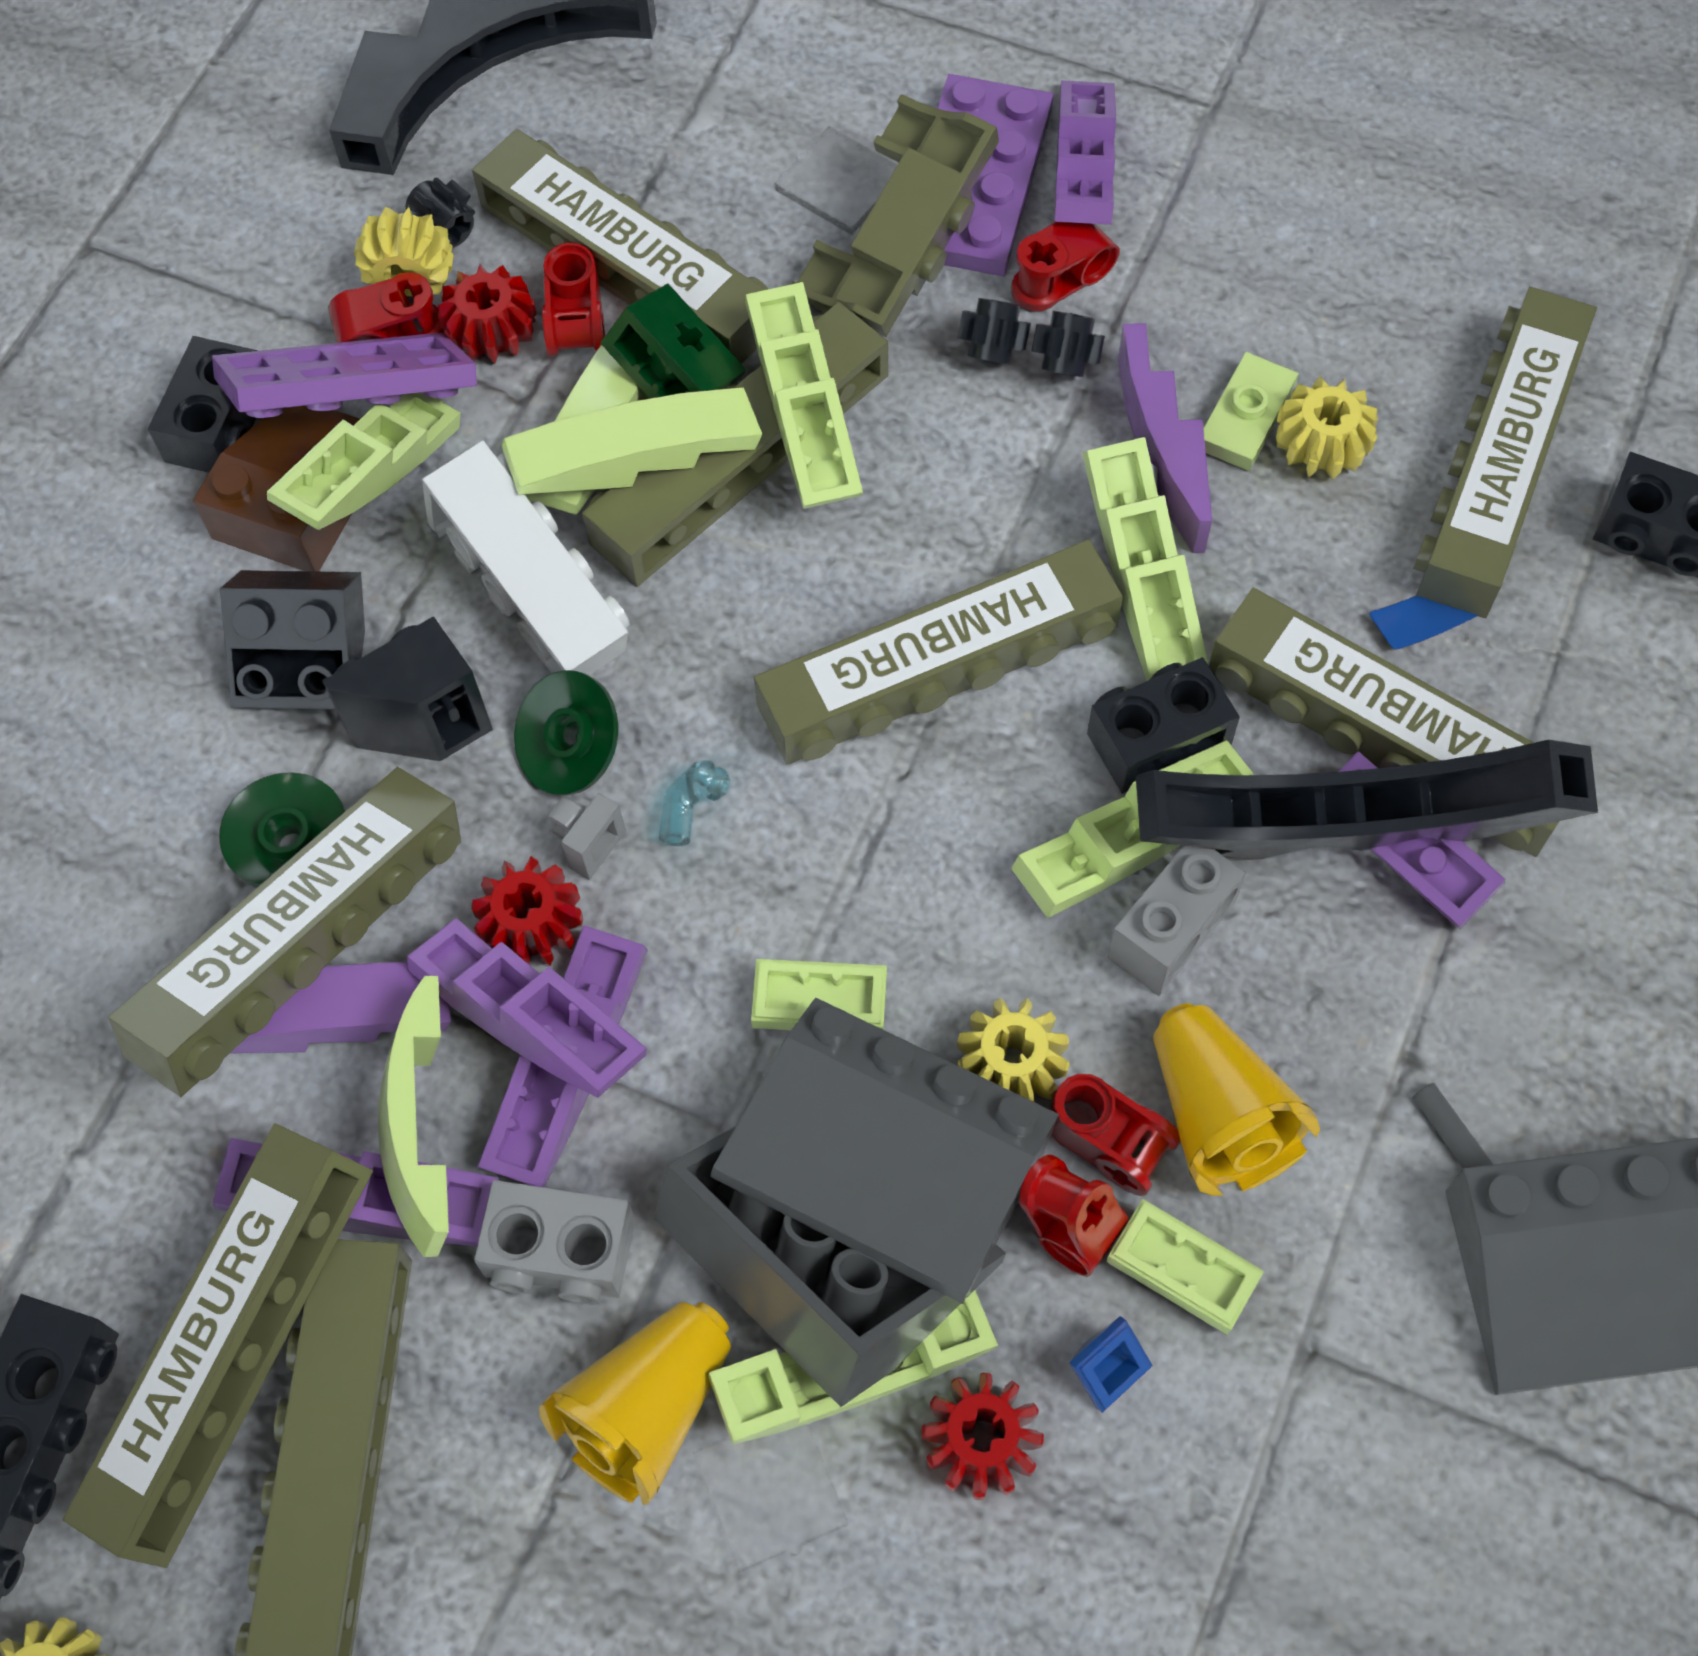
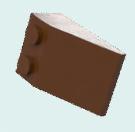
[192,405,360,571]

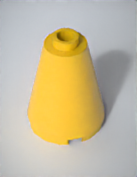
[1153,1003,1320,1196]
[539,1302,731,1505]

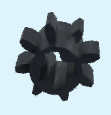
[405,177,475,248]
[957,298,1031,364]
[1031,310,1105,377]

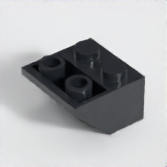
[220,570,365,709]
[322,616,493,761]

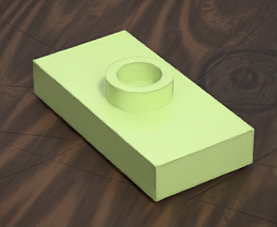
[1203,352,1299,471]
[751,959,887,1030]
[1106,1199,1264,1335]

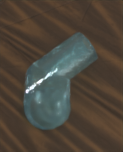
[659,760,730,846]

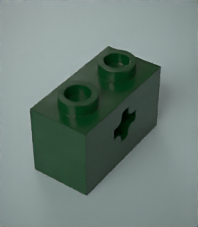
[600,283,746,399]

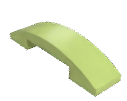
[378,976,449,1257]
[708,1290,998,1444]

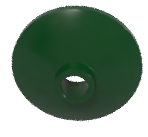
[514,670,618,795]
[219,772,345,888]

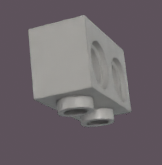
[1107,846,1246,996]
[474,1180,635,1305]

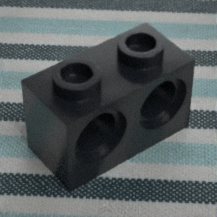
[148,336,258,473]
[1592,451,1698,578]
[1087,657,1240,794]

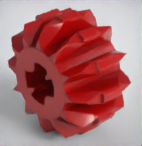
[437,264,537,364]
[471,856,583,966]
[921,1372,1044,1501]

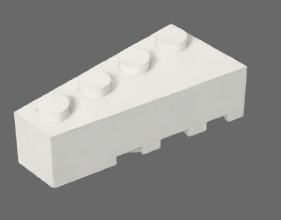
[422,440,630,675]

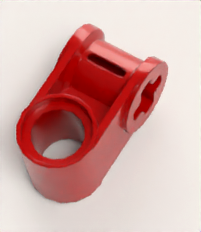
[1011,222,1120,311]
[543,243,606,357]
[328,272,445,343]
[1050,1074,1181,1196]
[1019,1154,1129,1277]

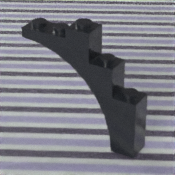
[329,0,657,175]
[1135,739,1598,860]

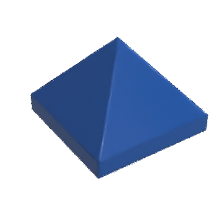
[1069,1316,1153,1413]

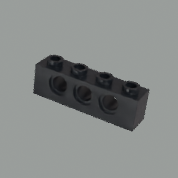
[0,1294,119,1600]

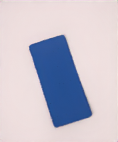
[1369,595,1479,650]

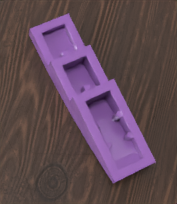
[1054,80,1116,225]
[1118,323,1212,553]
[407,918,647,1098]
[478,925,648,1188]
[230,962,451,1054]
[212,1138,498,1247]

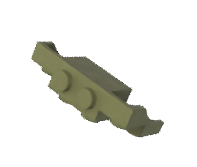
[791,94,999,337]

